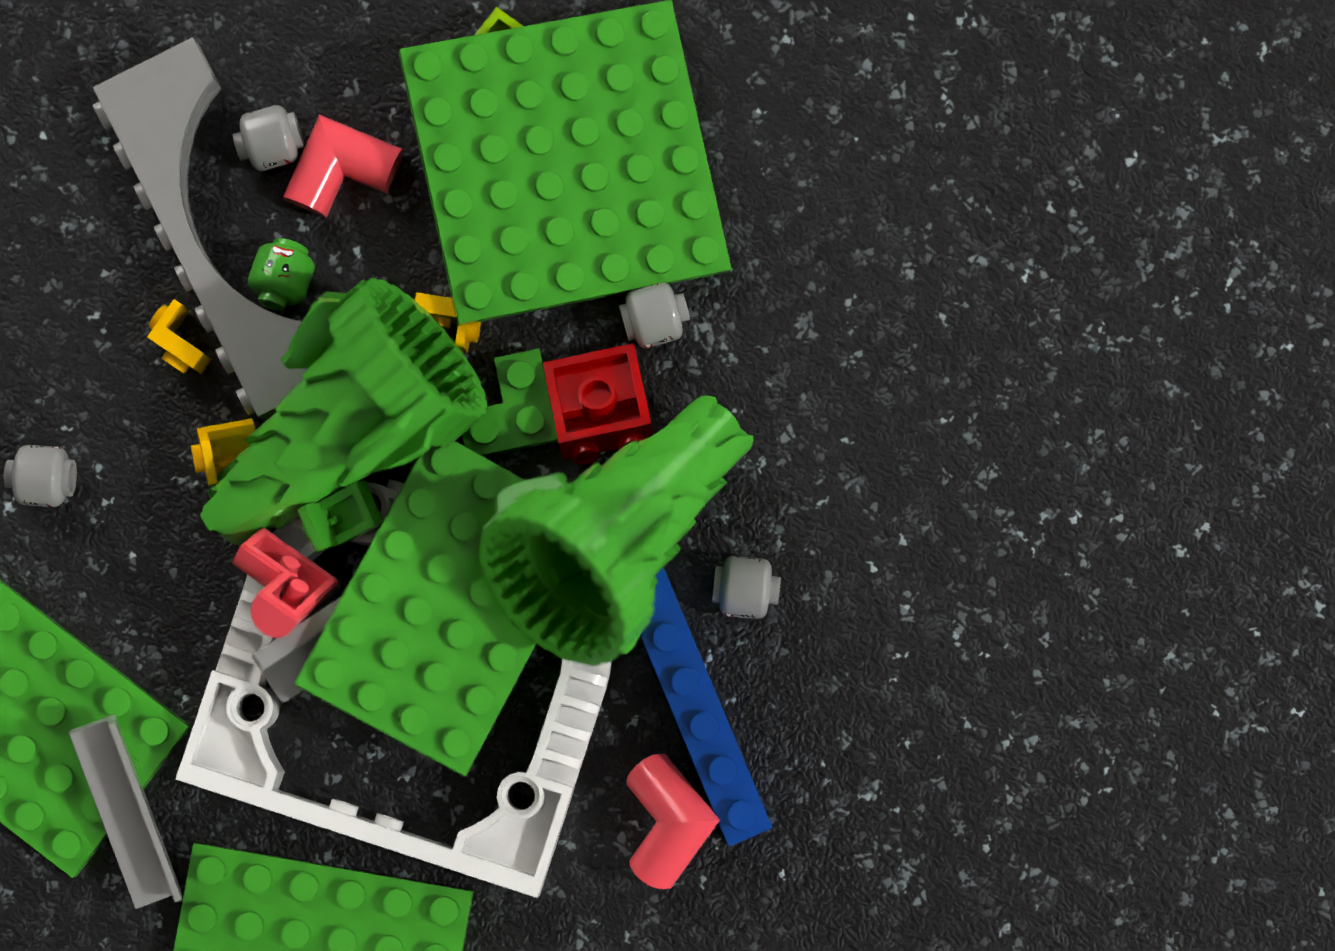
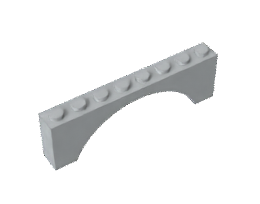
[93,37,307,422]

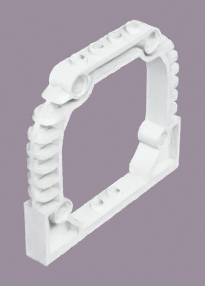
[176,479,612,898]

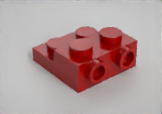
[543,343,654,464]

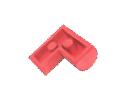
[283,114,405,218]
[232,527,339,638]
[626,754,720,889]

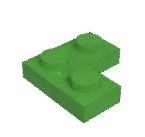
[462,348,558,457]

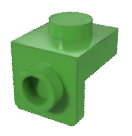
[298,480,383,552]

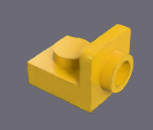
[415,292,481,353]

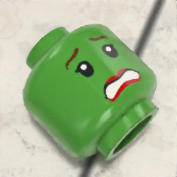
[248,238,315,311]

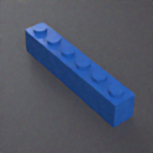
[640,567,773,846]

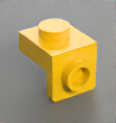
[147,299,212,374]
[191,418,255,486]

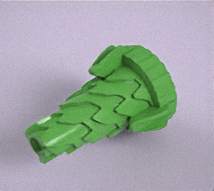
[200,278,488,545]
[479,396,753,666]

